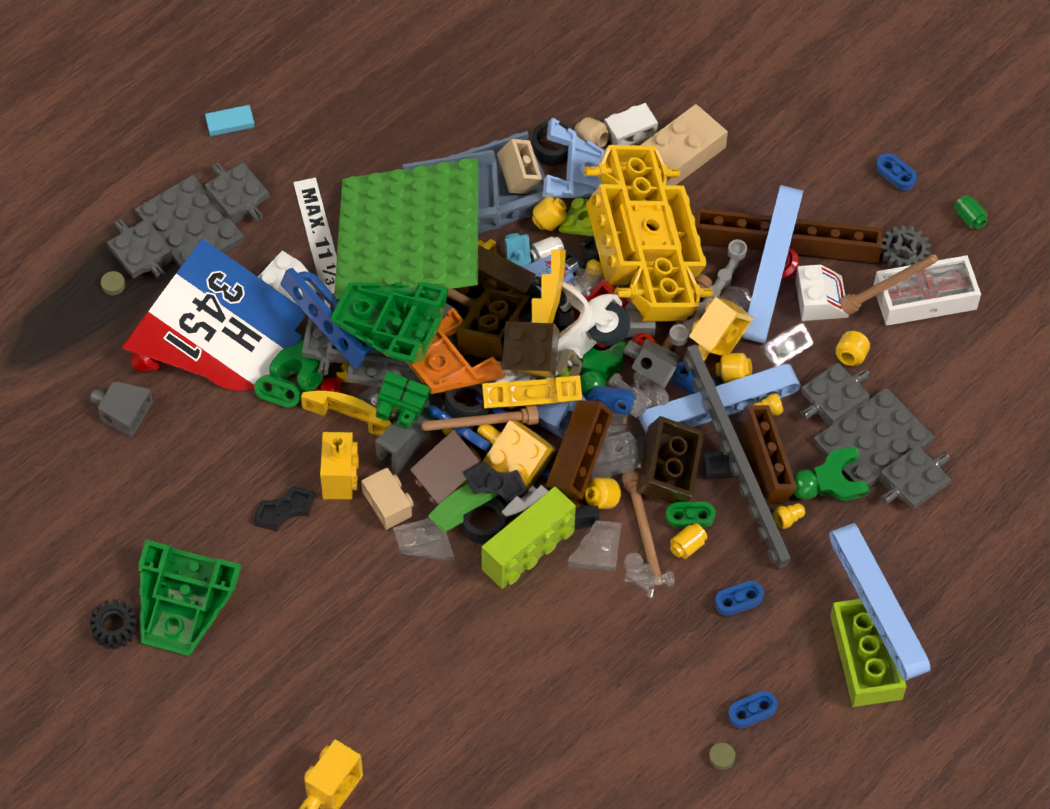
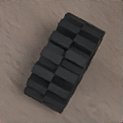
[90,599,138,649]

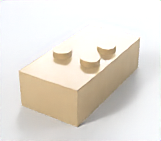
[640,104,728,185]

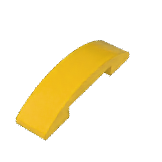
[482,376,582,408]
[301,391,392,436]

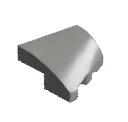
[501,485,549,517]

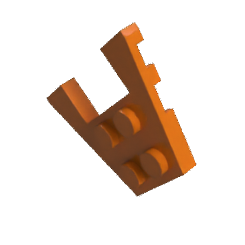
[406,308,505,394]

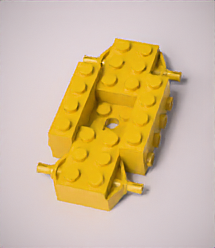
[584,145,713,321]

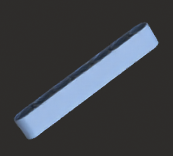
[742,185,804,344]
[638,364,801,435]
[829,523,930,680]

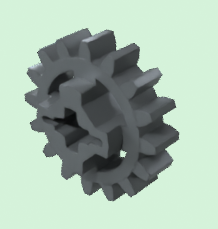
[880,225,931,268]

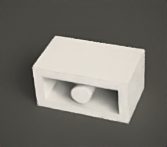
[605,103,658,146]

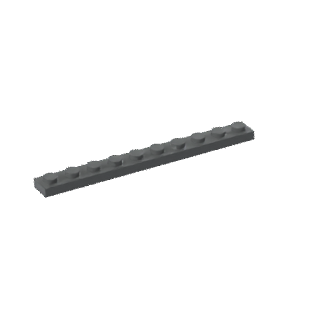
[683,344,791,570]

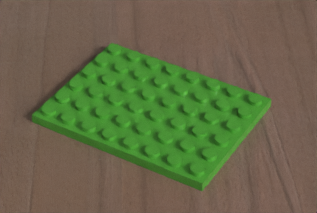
[334,158,479,301]

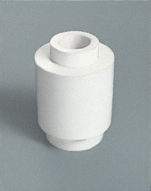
[530,237,564,263]

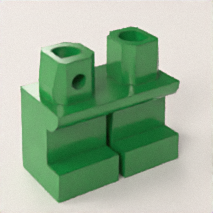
[376,371,430,429]

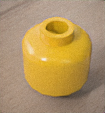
[532,197,567,231]
[836,331,870,366]
[716,353,752,384]
[584,478,621,509]

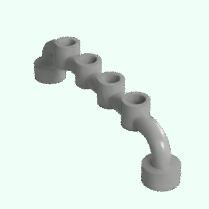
[669,240,747,346]

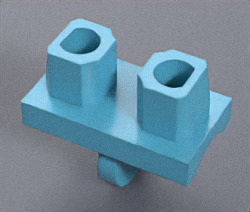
[505,233,531,267]

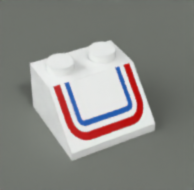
[795,265,849,321]

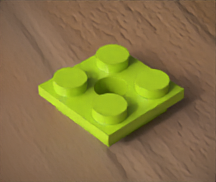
[558,198,594,236]

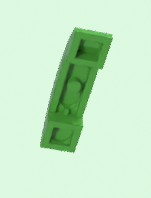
[429,484,504,532]

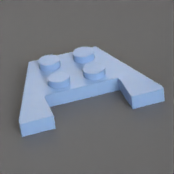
[542,118,604,198]

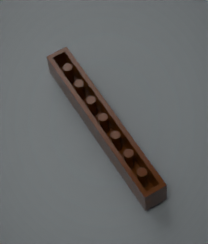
[695,208,883,263]

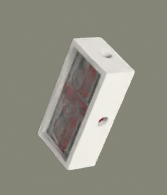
[873,255,981,326]

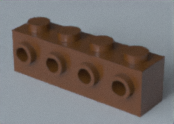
[545,400,614,500]
[736,405,797,504]

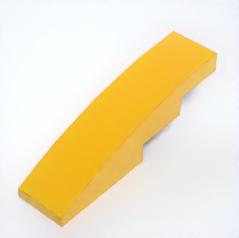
[532,249,566,323]

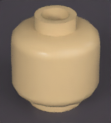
[574,117,609,148]

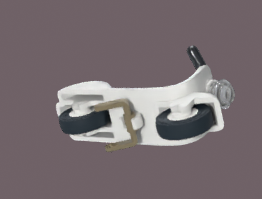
[490,276,630,409]

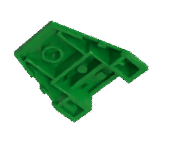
[330,282,448,364]
[139,539,242,656]

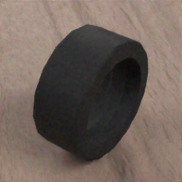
[531,121,569,166]
[444,382,489,418]
[461,497,507,544]

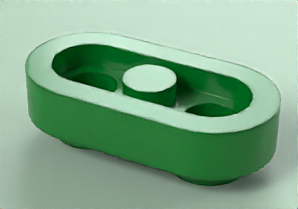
[254,374,303,408]
[666,502,716,529]

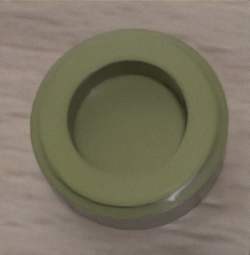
[101,271,125,296]
[709,743,735,770]

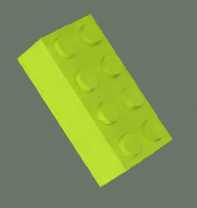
[482,487,576,589]
[830,599,906,707]

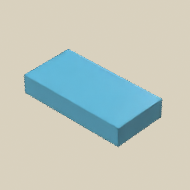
[205,105,255,136]

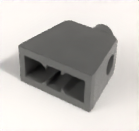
[623,339,680,388]
[90,381,153,438]

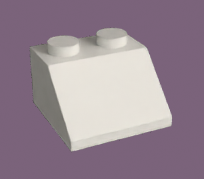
[258,251,318,305]

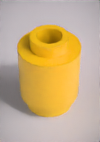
[670,523,707,559]

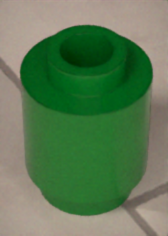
[954,195,988,229]

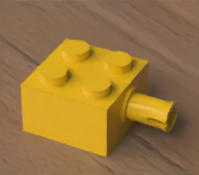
[689,297,754,361]
[477,420,557,489]
[320,432,359,500]
[299,739,363,809]

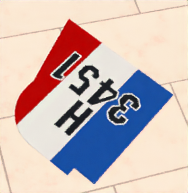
[122,238,306,391]

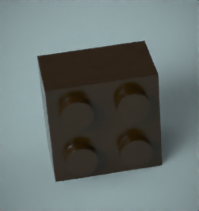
[502,322,559,378]

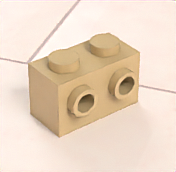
[497,139,542,194]
[361,468,414,530]

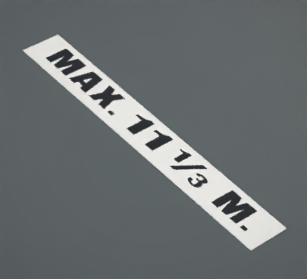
[293,178,337,309]

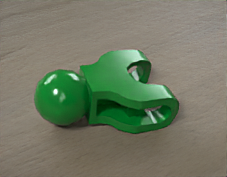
[269,339,324,392]
[579,341,626,400]
[793,447,870,502]

